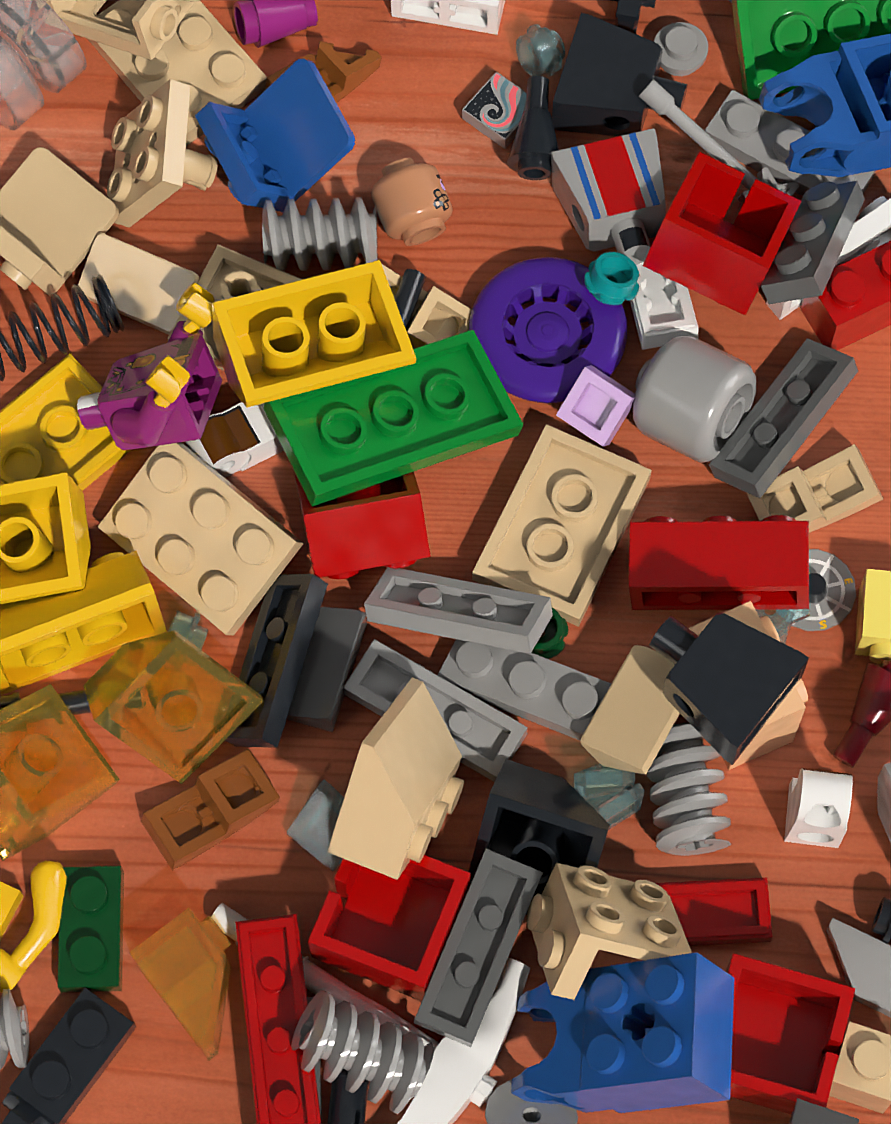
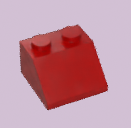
[294,472,431,580]

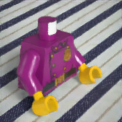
[77,283,222,450]

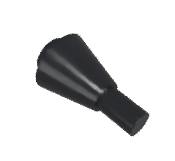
[507,76,559,180]

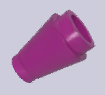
[233,0,318,48]

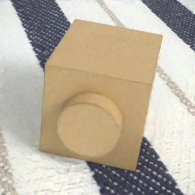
[829,1021,891,1114]

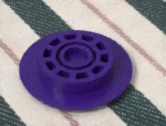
[468,257,627,403]

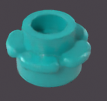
[584,252,639,305]

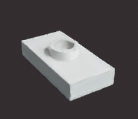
[630,262,698,350]

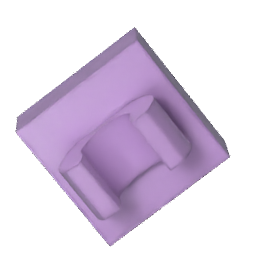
[556,365,635,447]

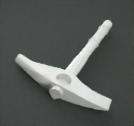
[209,903,530,1124]

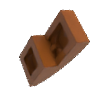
[141,749,280,871]

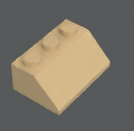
[327,678,464,880]

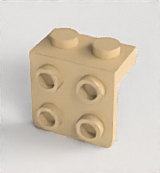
[0,147,119,297]
[527,862,692,1000]

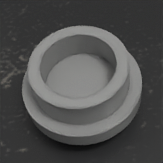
[654,22,708,76]

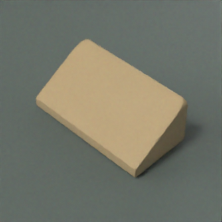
[78,232,199,335]
[580,645,680,775]

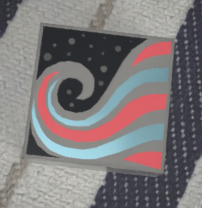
[462,72,527,149]

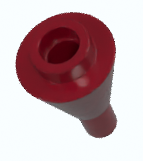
[833,659,891,768]

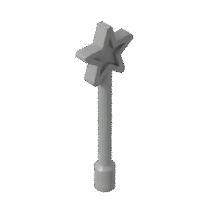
[639,79,799,203]

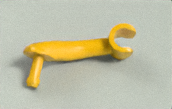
[0,861,67,993]

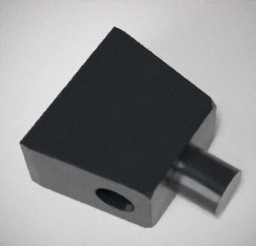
[552,13,688,136]
[649,613,809,765]

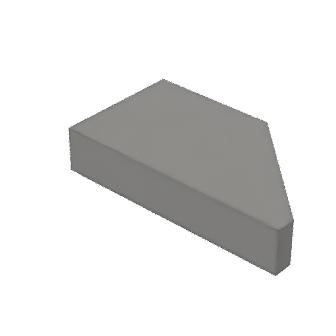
[826,918,891,1018]

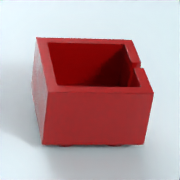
[642,151,801,315]
[308,855,471,1001]
[726,953,856,1115]

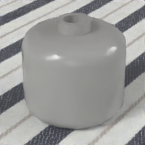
[633,336,756,463]

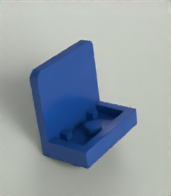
[195,59,355,212]

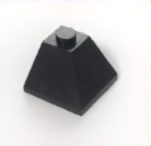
[468,759,610,915]

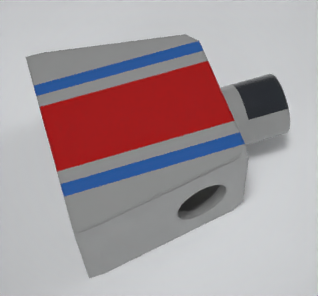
[551,128,666,265]

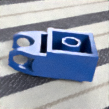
[759,34,891,177]
[511,952,734,1113]

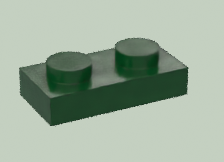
[58,866,124,993]

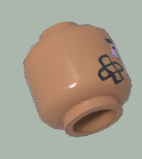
[371,158,453,246]

